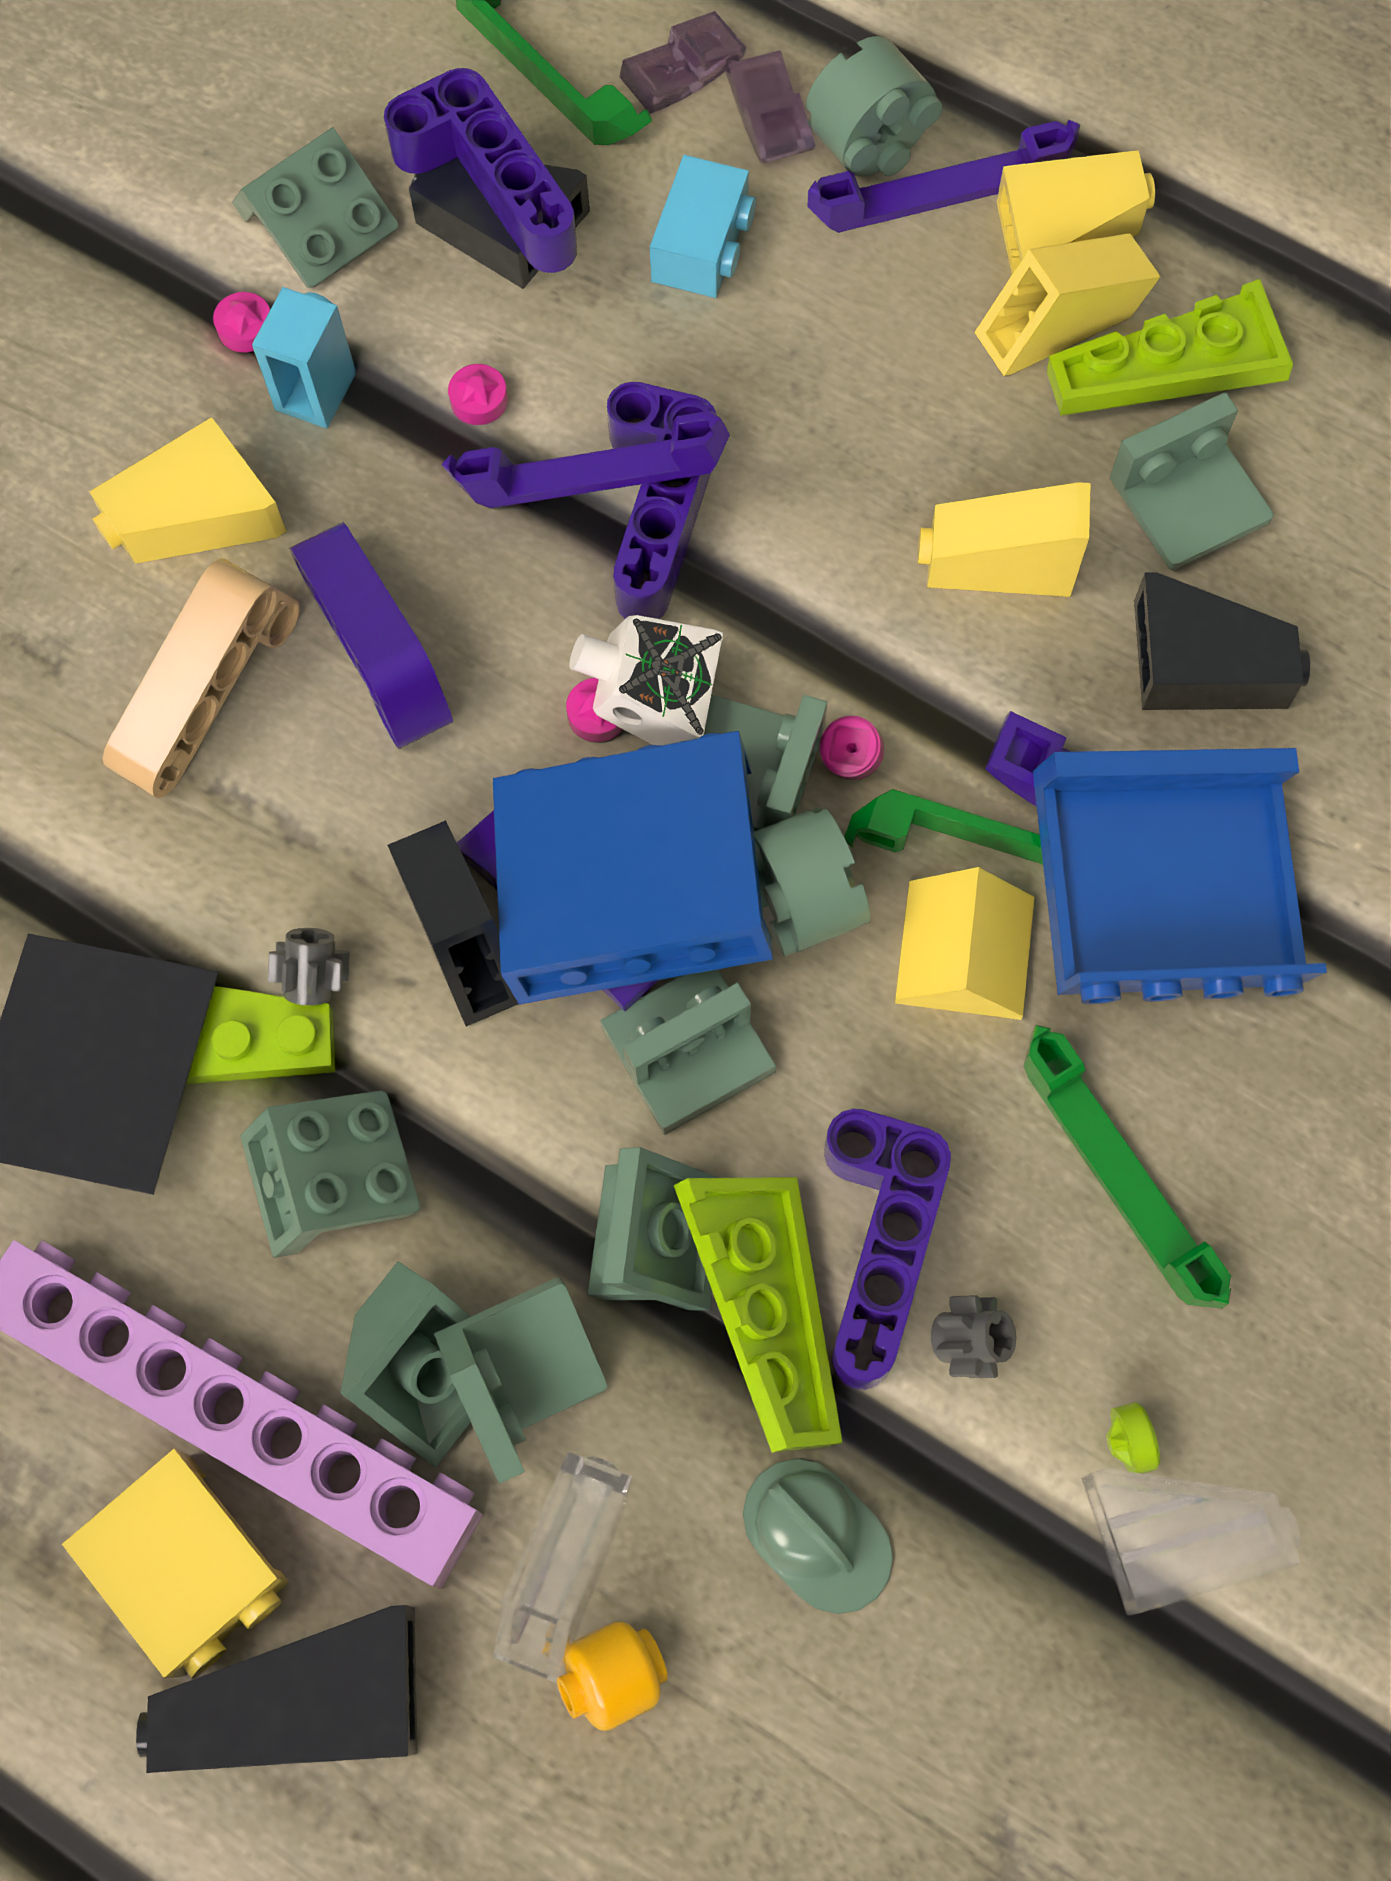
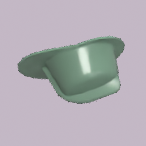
[743,1459,893,1614]

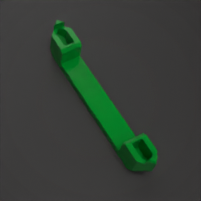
[456,0,652,145]
[844,789,1043,865]
[1024,1025,1231,1309]

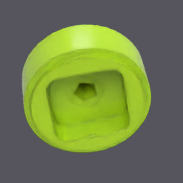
[1106,1402,1160,1476]

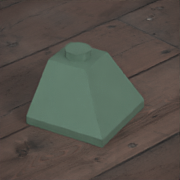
[340,1261,471,1468]

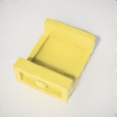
[62,1449,289,1679]

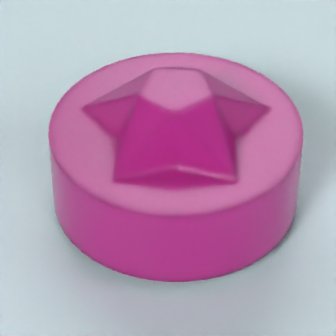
[213,292,270,353]
[448,364,508,425]
[566,678,623,742]
[820,716,884,780]

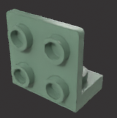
[232,127,398,288]
[1110,392,1273,570]
[704,694,828,831]
[240,1091,420,1258]
[434,1278,607,1484]

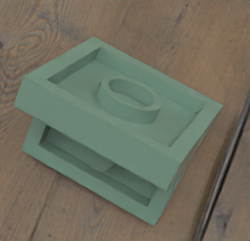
[600,969,776,1135]
[588,1147,719,1310]

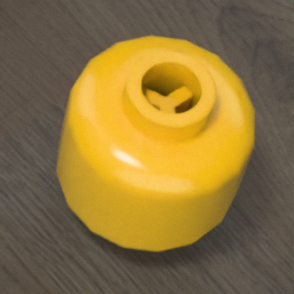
[557,1621,668,1731]

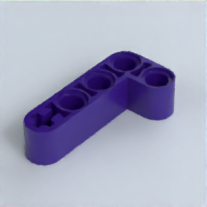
[384,68,577,273]
[607,382,717,619]
[289,522,453,749]
[824,1108,951,1390]

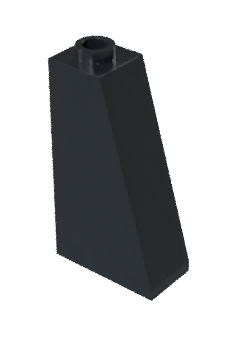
[136,1605,418,1773]

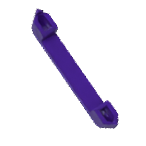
[807,119,1080,233]
[442,411,730,508]

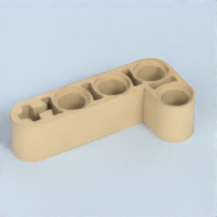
[103,558,300,798]

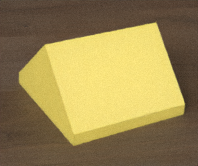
[895,867,1035,1020]

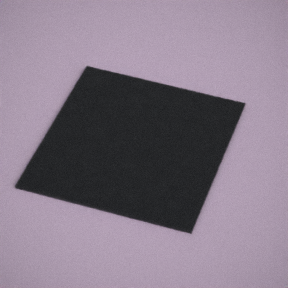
[0,933,219,1195]

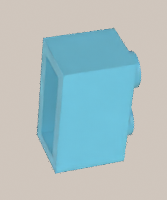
[650,155,756,298]
[252,287,356,429]

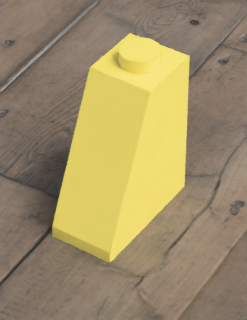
[997,150,1155,274]
[975,233,1161,376]
[89,417,287,564]
[917,482,1091,597]

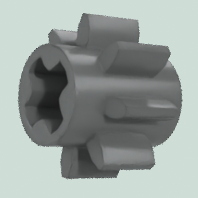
[268,928,350,1005]
[931,1295,1016,1378]

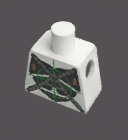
[569,615,723,746]

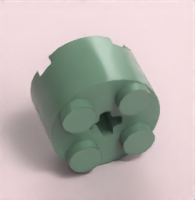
[805,36,943,176]
[754,807,870,957]

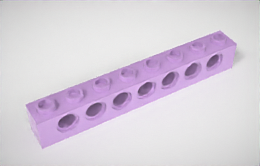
[0,1240,483,1589]

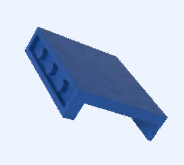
[493,731,773,1005]
[1033,748,1327,1004]

